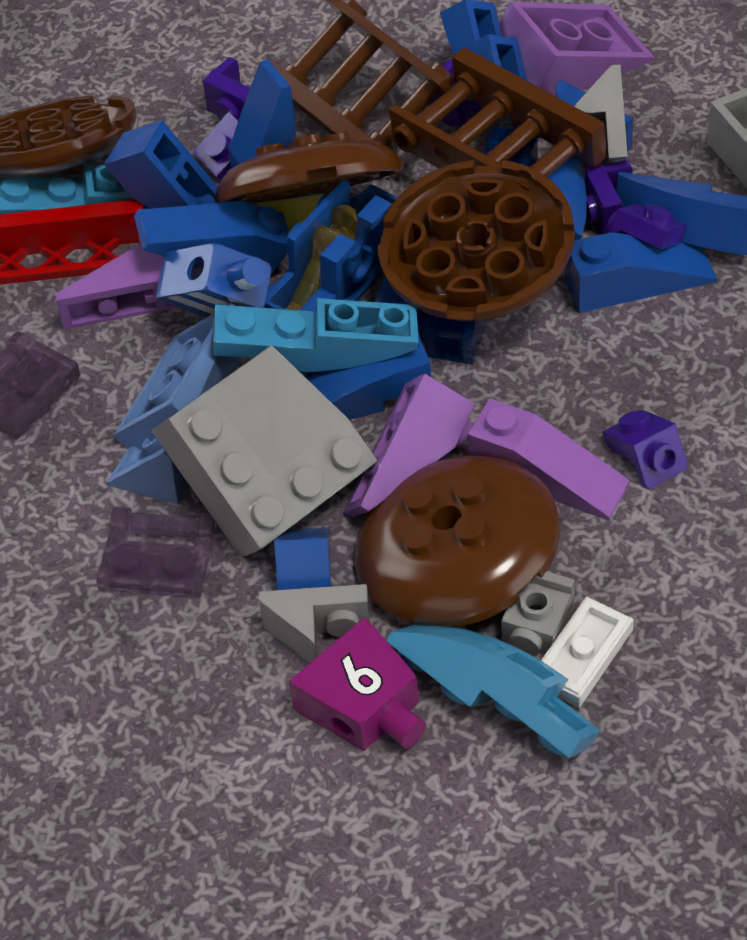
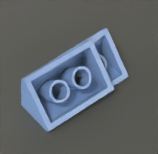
[106,302,242,505]

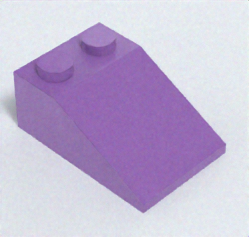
[499,1,655,96]

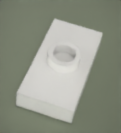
[541,596,634,708]

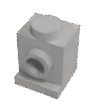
[502,571,575,656]

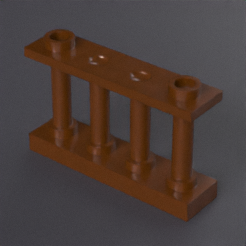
[269,0,455,179]
[389,47,607,191]

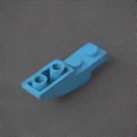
[0,164,149,214]
[213,298,418,372]
[386,625,601,758]

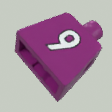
[289,618,426,751]

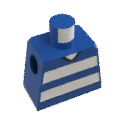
[155,243,271,317]

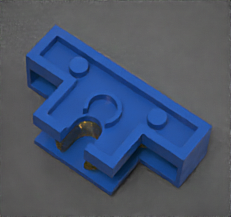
[264,179,398,311]

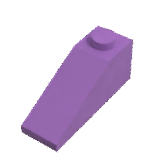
[55,244,198,330]
[343,373,475,517]
[467,398,630,520]

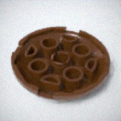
[0,95,137,179]
[216,132,404,203]
[378,160,575,322]
[355,455,561,628]

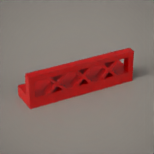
[0,199,145,285]

